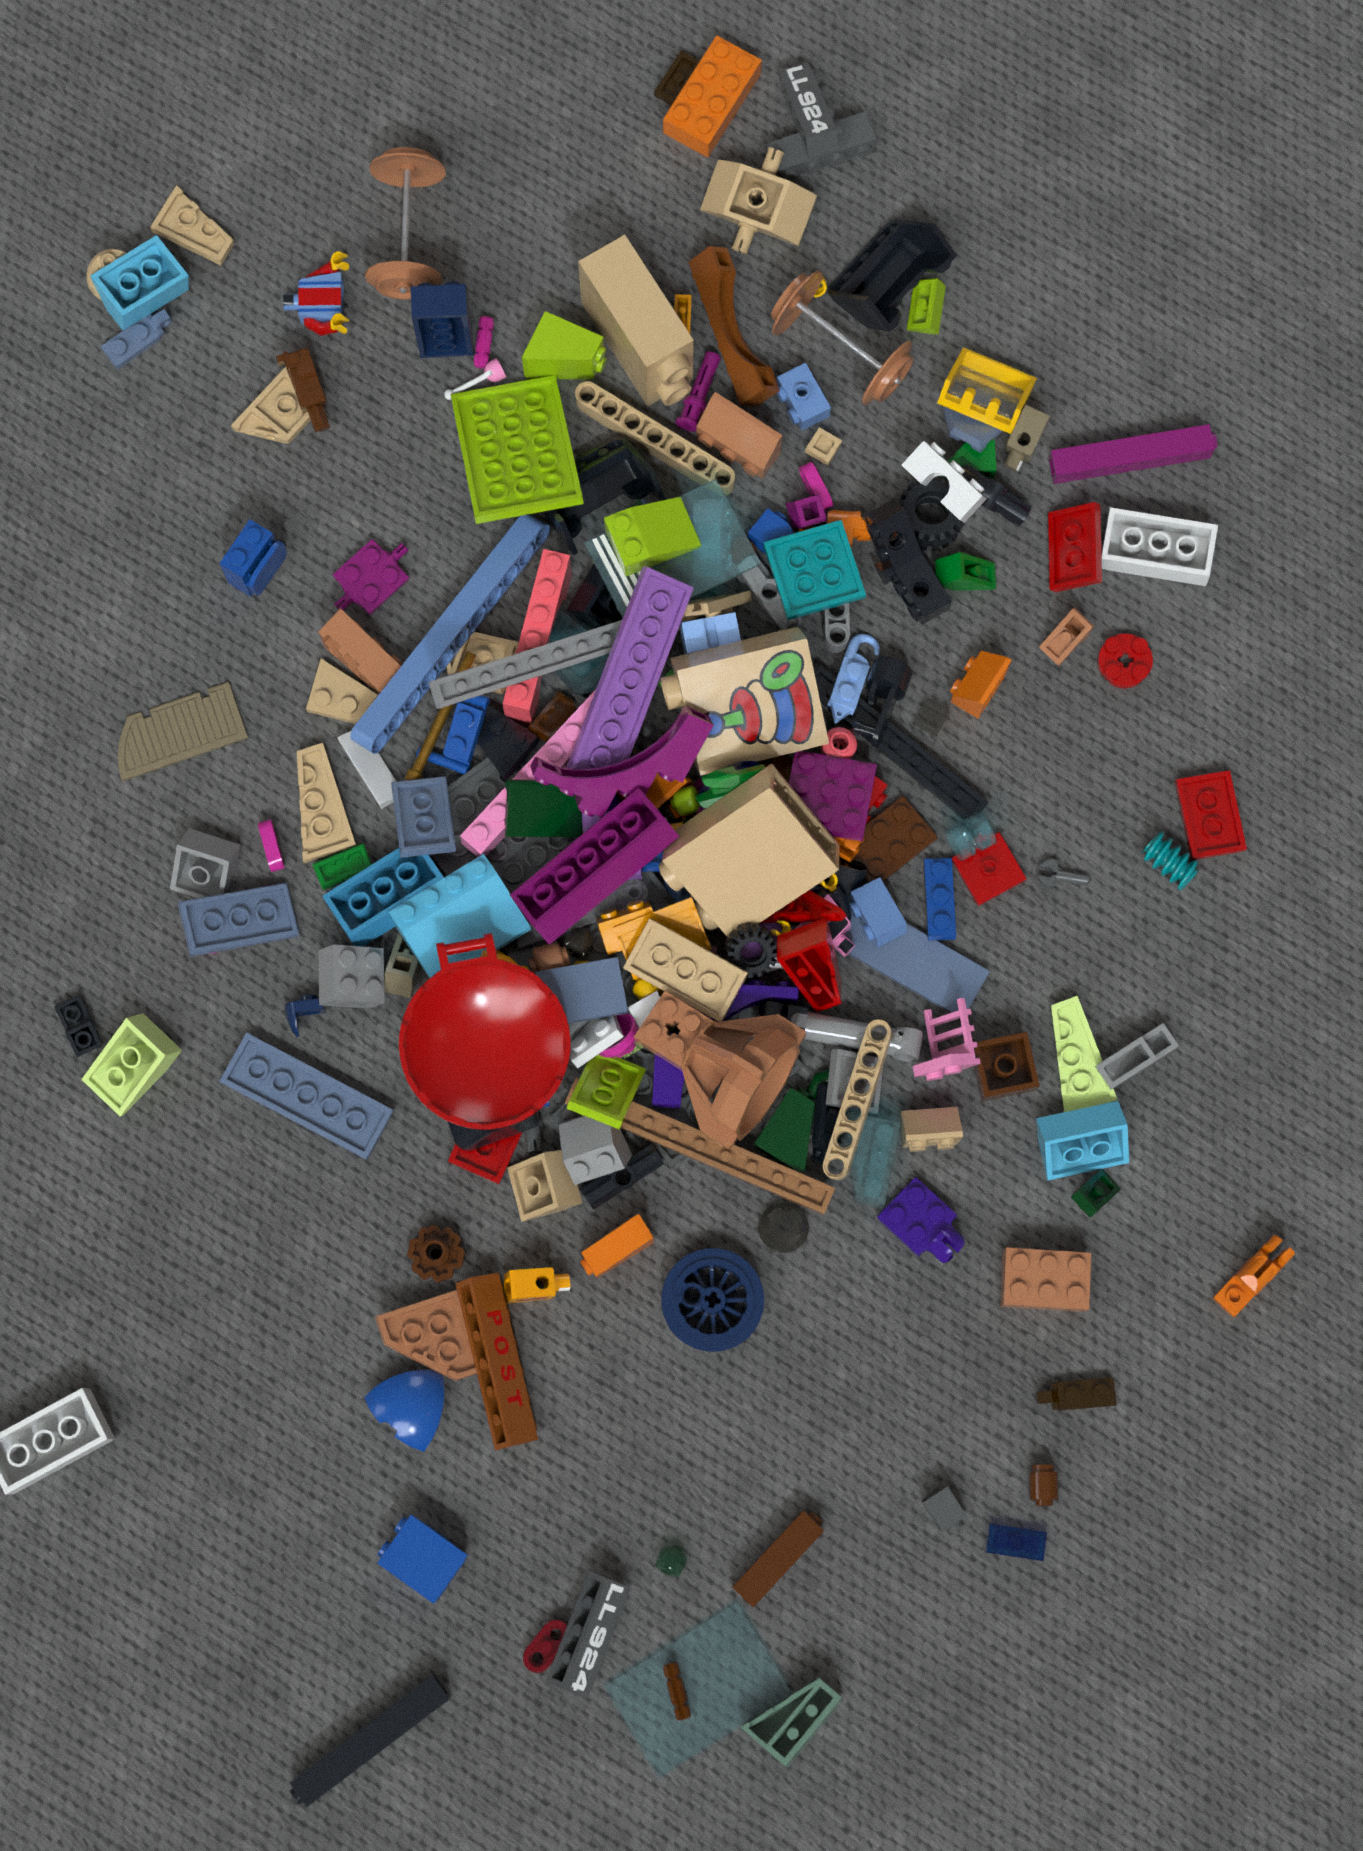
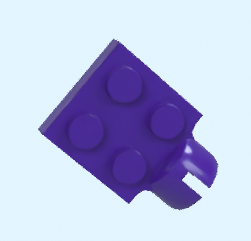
[877,1177,965,1263]

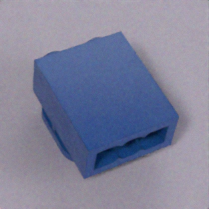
[219,519,287,597]
[377,1515,469,1604]

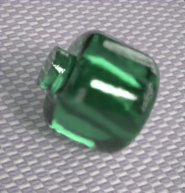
[655,1545,687,1578]

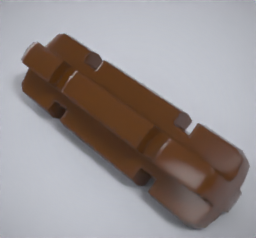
[663,1662,691,1721]

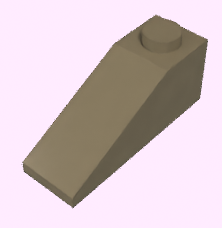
[384,932,421,998]

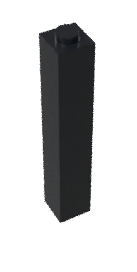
[290,1674,451,1808]

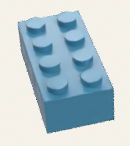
[322,848,444,947]

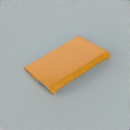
[613,897,712,980]

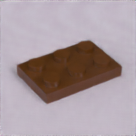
[854,796,938,883]

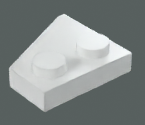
[570,1015,624,1068]

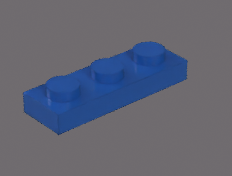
[924,858,956,940]

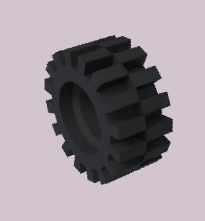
[725,923,777,978]

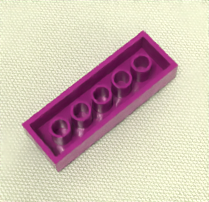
[510,788,680,945]

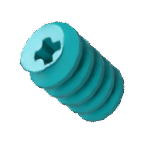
[1141,830,1200,891]

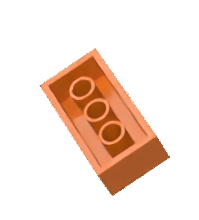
[663,35,762,158]

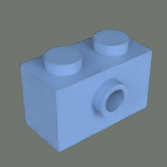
[776,363,831,431]
[849,877,907,948]

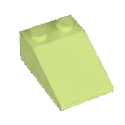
[81,1013,182,1117]

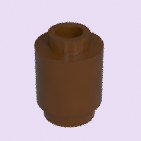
[1029,1464,1059,1506]

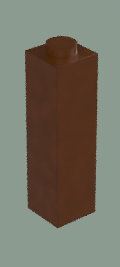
[732,1511,824,1608]

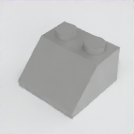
[170,828,241,898]
[558,1115,632,1185]

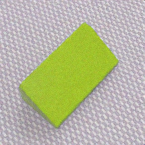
[907,278,946,335]

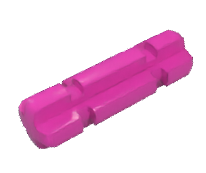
[474,316,494,369]

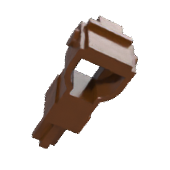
[276,347,330,433]

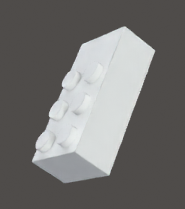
[1102,507,1218,586]
[0,1388,115,1495]

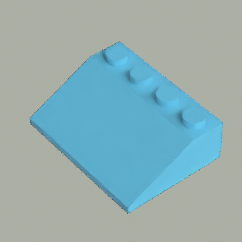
[389,854,531,978]

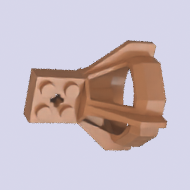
[634,991,806,1149]

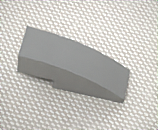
[1095,1023,1179,1090]

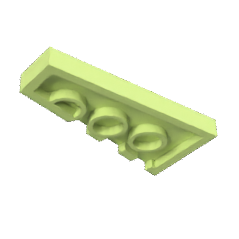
[1051,996,1118,1112]

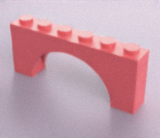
[503,549,572,726]

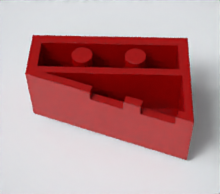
[777,917,842,1012]

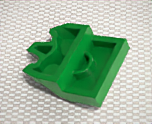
[695,764,765,808]

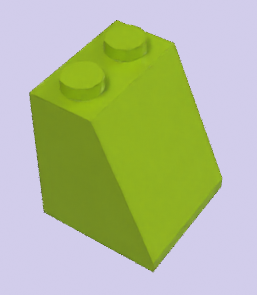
[522,311,607,379]

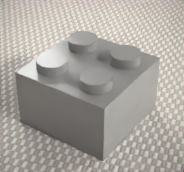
[318,945,385,1009]

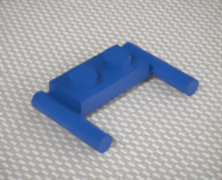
[416,695,490,774]

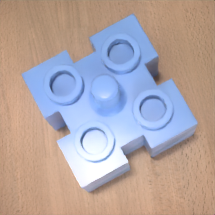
[679,612,741,654]

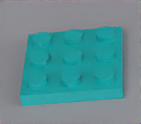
[763,520,866,621]

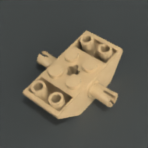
[700,147,817,255]

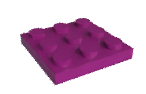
[789,751,877,842]

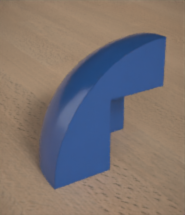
[364,1370,444,1452]

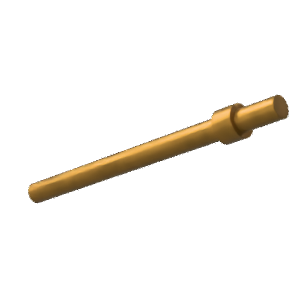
[404,651,477,780]

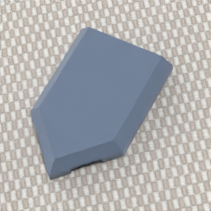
[942,388,1002,453]

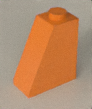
[580,1214,654,1279]

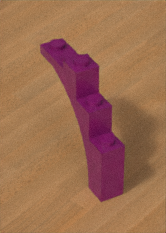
[530,705,714,818]

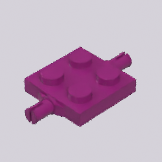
[333,539,409,615]

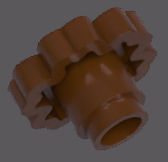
[407,1225,465,1283]

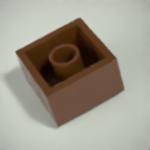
[973,1032,1040,1102]

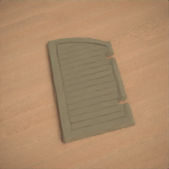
[118,682,248,782]

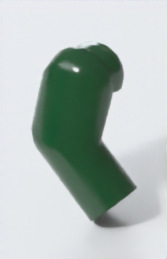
[806,1068,830,1100]

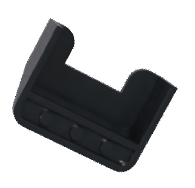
[827,219,958,332]

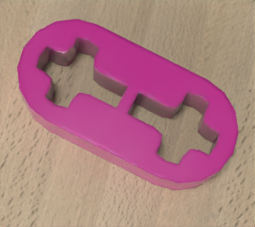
[798,462,833,511]
[258,819,285,872]

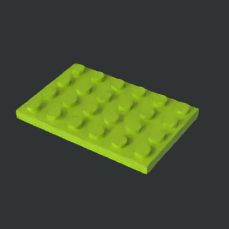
[450,375,583,524]

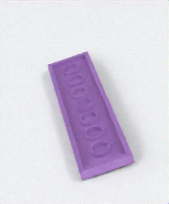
[566,567,694,769]

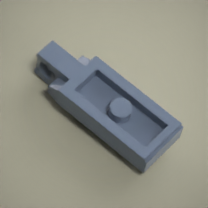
[100,309,172,370]

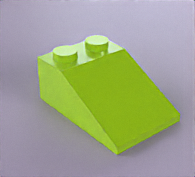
[604,497,702,577]

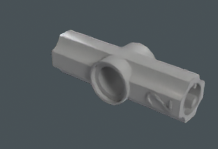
[737,555,802,631]

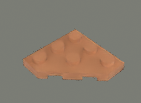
[375,1290,477,1381]

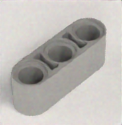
[823,603,850,653]

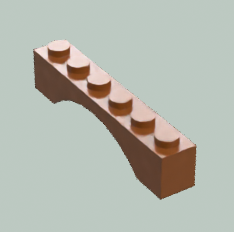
[688,246,780,406]

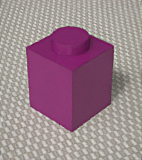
[785,494,827,529]

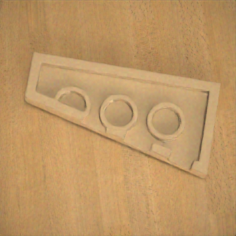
[297,743,356,863]

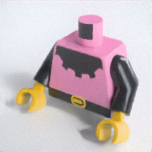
[771,874,855,957]

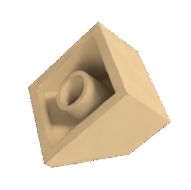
[507,1150,582,1222]

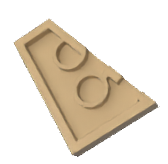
[306,659,378,724]

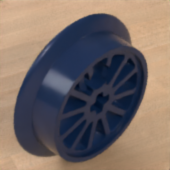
[661,1248,764,1352]

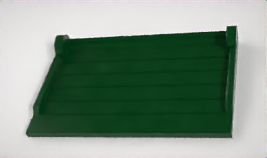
[505,779,582,837]

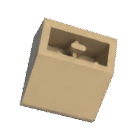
[899,1107,963,1152]

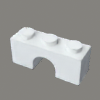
[902,441,987,523]

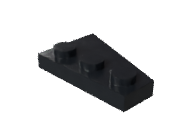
[477,705,539,782]

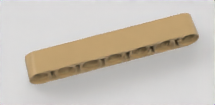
[575,382,735,496]

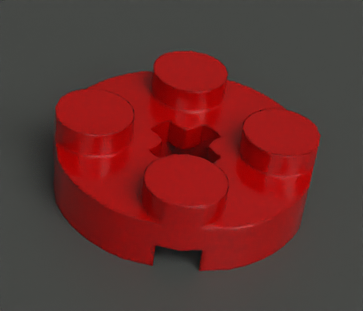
[1097,633,1153,688]

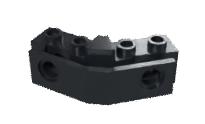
[862,499,952,625]

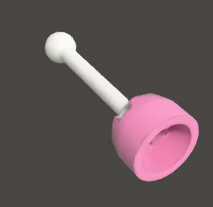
[444,358,506,400]

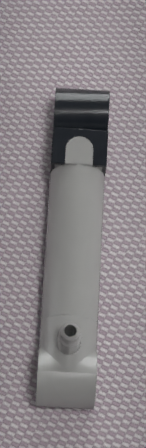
[757,1001,923,1062]

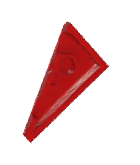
[760,890,847,923]

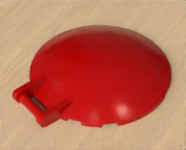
[399,933,570,1129]

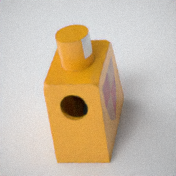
[503,1267,570,1304]

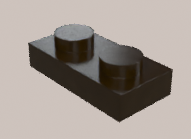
[654,50,700,106]

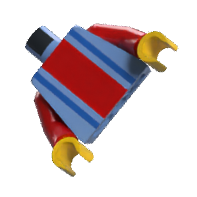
[283,251,350,336]

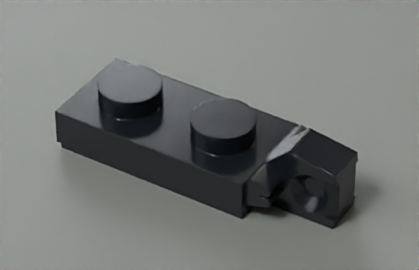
[812,1084,842,1164]

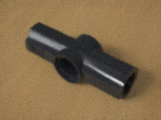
[961,463,1032,526]
[580,1144,664,1210]

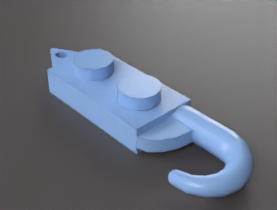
[827,634,880,723]

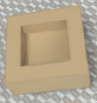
[805,427,842,466]

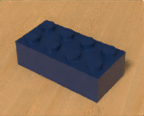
[411,282,474,358]

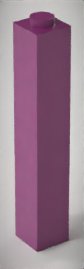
[1048,424,1217,484]

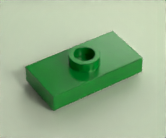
[312,844,372,891]

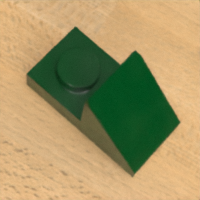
[1071,1169,1121,1218]

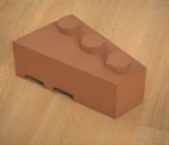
[318,608,403,695]

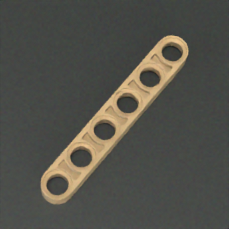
[823,1019,893,1180]

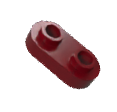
[523,1620,567,1673]

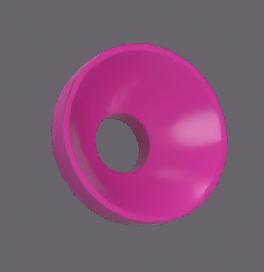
[599,1013,639,1058]

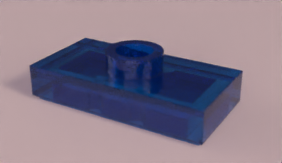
[986,1524,1047,1561]

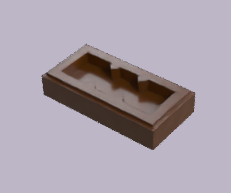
[528,691,577,742]

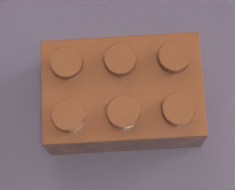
[1000,1248,1091,1312]

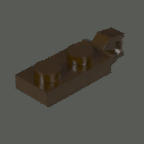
[1036,1377,1117,1411]

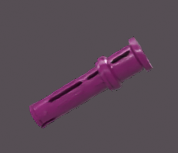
[675,351,721,432]

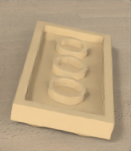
[623,918,749,1022]

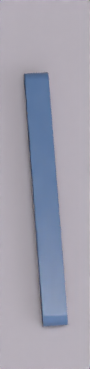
[350,514,550,754]

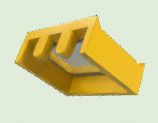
[937,347,1037,434]

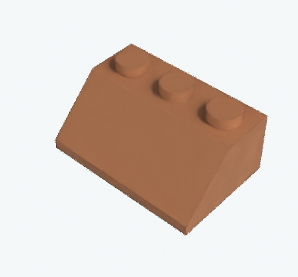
[696,392,782,479]

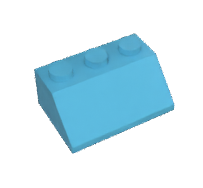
[90,235,189,330]
[1036,1101,1129,1180]

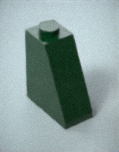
[754,1088,815,1174]

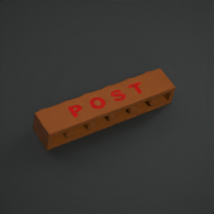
[455,1273,538,1451]

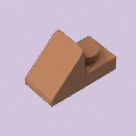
[1039,607,1094,666]

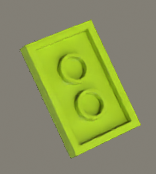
[567,1054,646,1130]

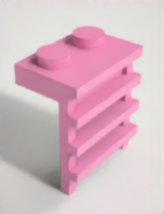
[913,998,981,1081]

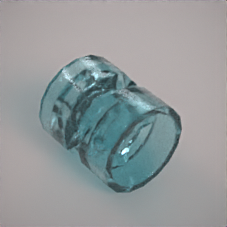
[945,812,996,862]

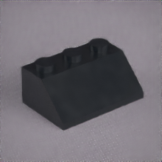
[567,541,659,629]

